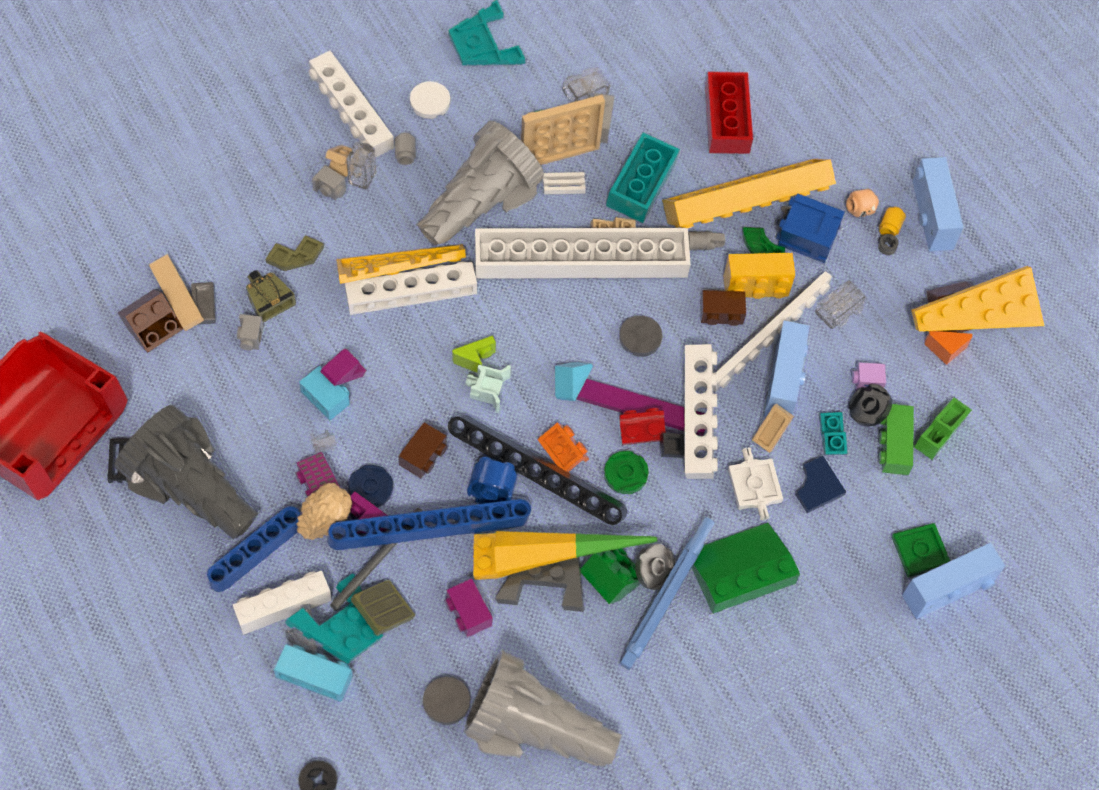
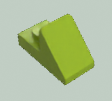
[452,335,496,373]

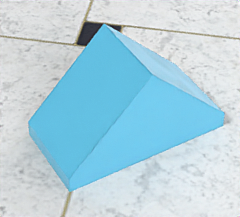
[555,362,593,401]

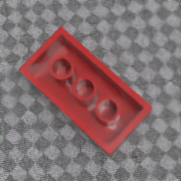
[705,72,753,154]

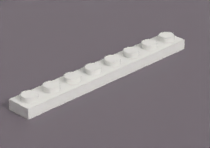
[713,271,832,392]

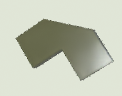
[266,235,324,271]

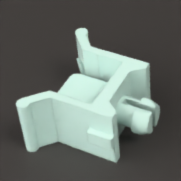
[466,365,511,413]

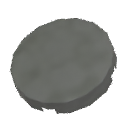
[619,316,663,357]
[635,544,675,590]
[423,677,470,725]

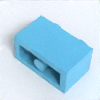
[299,366,350,421]

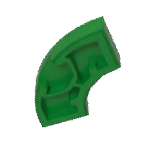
[742,227,785,254]

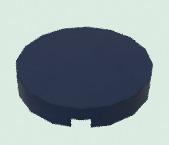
[348,465,393,508]

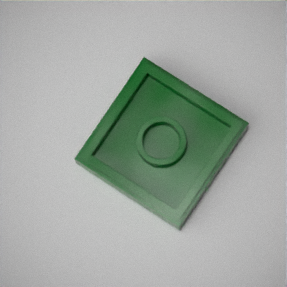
[891,523,950,577]

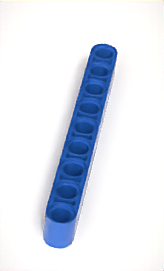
[327,499,531,550]

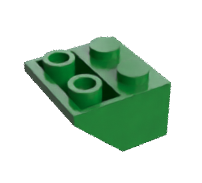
[581,548,641,604]

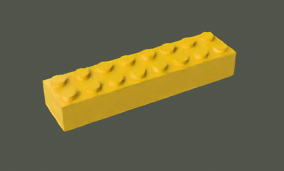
[662,158,836,228]

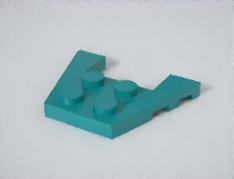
[448,0,525,65]
[285,573,383,664]

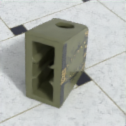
[246,270,296,323]

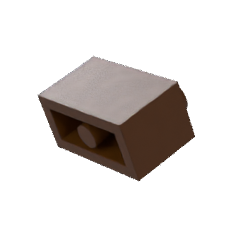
[700,290,746,326]
[398,422,448,479]

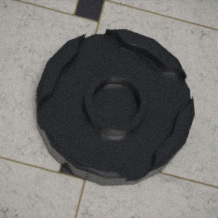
[849,384,892,427]

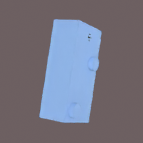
[912,157,964,251]
[764,320,810,417]
[902,543,1005,619]

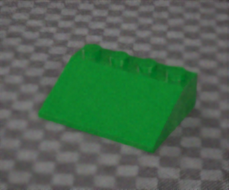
[692,523,800,614]

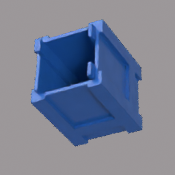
[776,193,845,263]

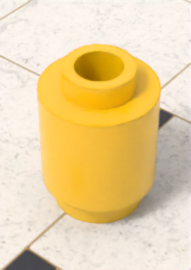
[879,207,906,236]

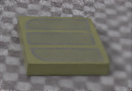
[351,580,415,636]

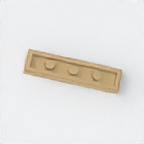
[149,254,204,331]

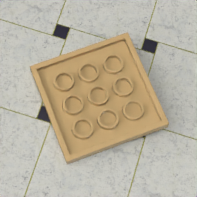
[521,95,605,165]

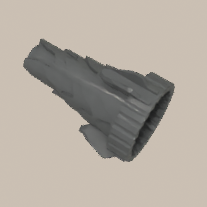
[114,404,258,539]

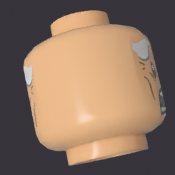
[846,189,879,217]

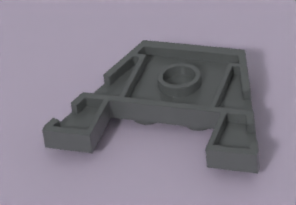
[496,557,584,612]

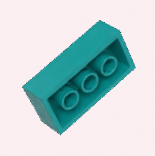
[606,132,680,223]

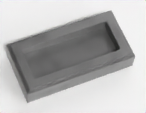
[191,282,216,325]

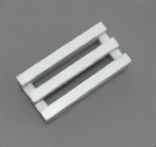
[543,172,586,195]

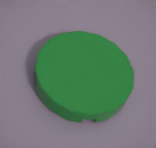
[604,451,649,494]

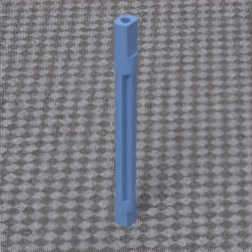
[620,517,715,670]

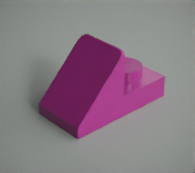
[320,349,367,386]
[350,491,388,534]

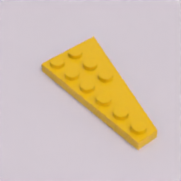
[336,244,466,284]
[911,266,1044,331]

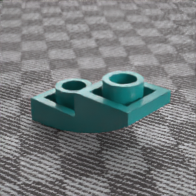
[819,412,848,455]

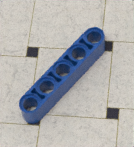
[207,506,300,592]

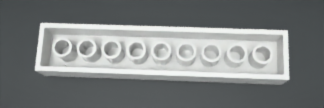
[475,228,690,279]

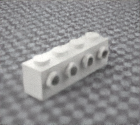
[233,571,332,635]

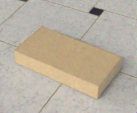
[752,403,794,453]

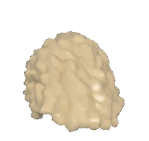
[297,483,352,540]

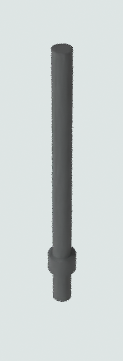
[330,508,422,611]

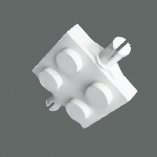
[728,447,783,520]

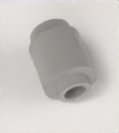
[395,133,416,165]

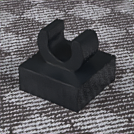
[660,433,685,458]

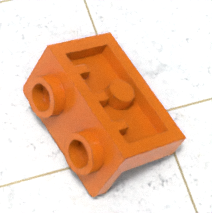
[537,422,589,472]

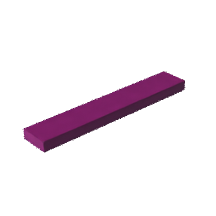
[576,379,705,436]

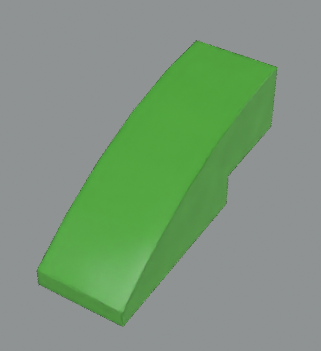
[914,397,972,460]

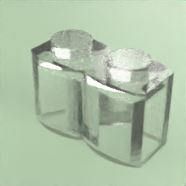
[562,67,610,103]

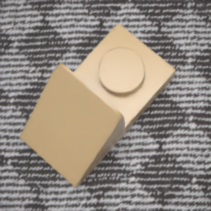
[325,145,360,177]

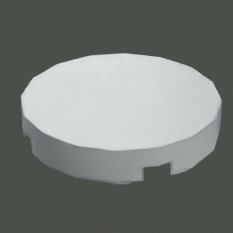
[410,81,450,119]

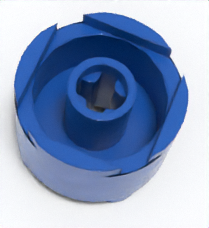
[467,457,517,504]

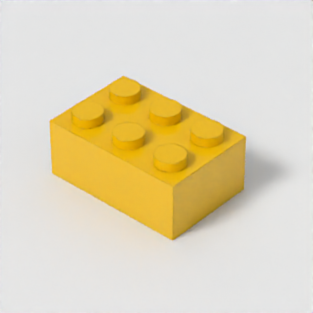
[723,253,795,299]

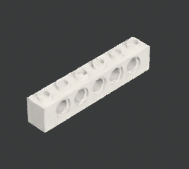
[308,51,394,159]
[345,262,477,315]
[685,344,718,479]

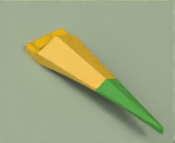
[473,531,657,580]

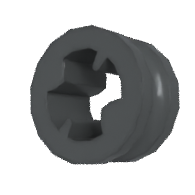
[878,234,899,255]

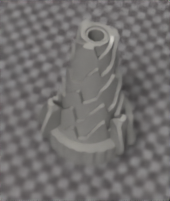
[416,121,544,246]
[464,650,622,766]

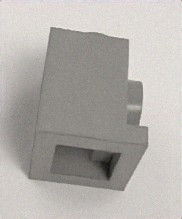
[312,165,346,200]
[237,314,264,351]

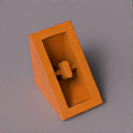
[924,331,972,365]

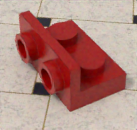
[619,408,666,445]

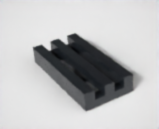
[107,438,130,483]

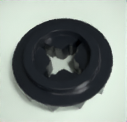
[298,761,338,790]

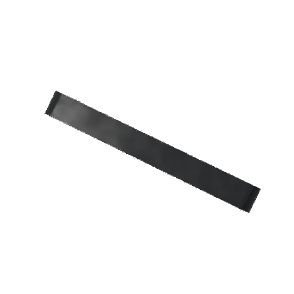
[448,415,627,525]

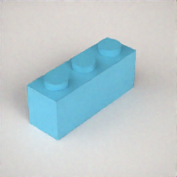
[274,644,353,702]

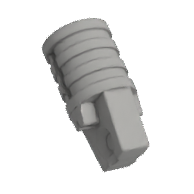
[688,231,725,251]

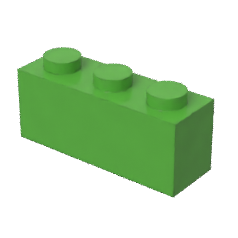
[879,404,914,475]

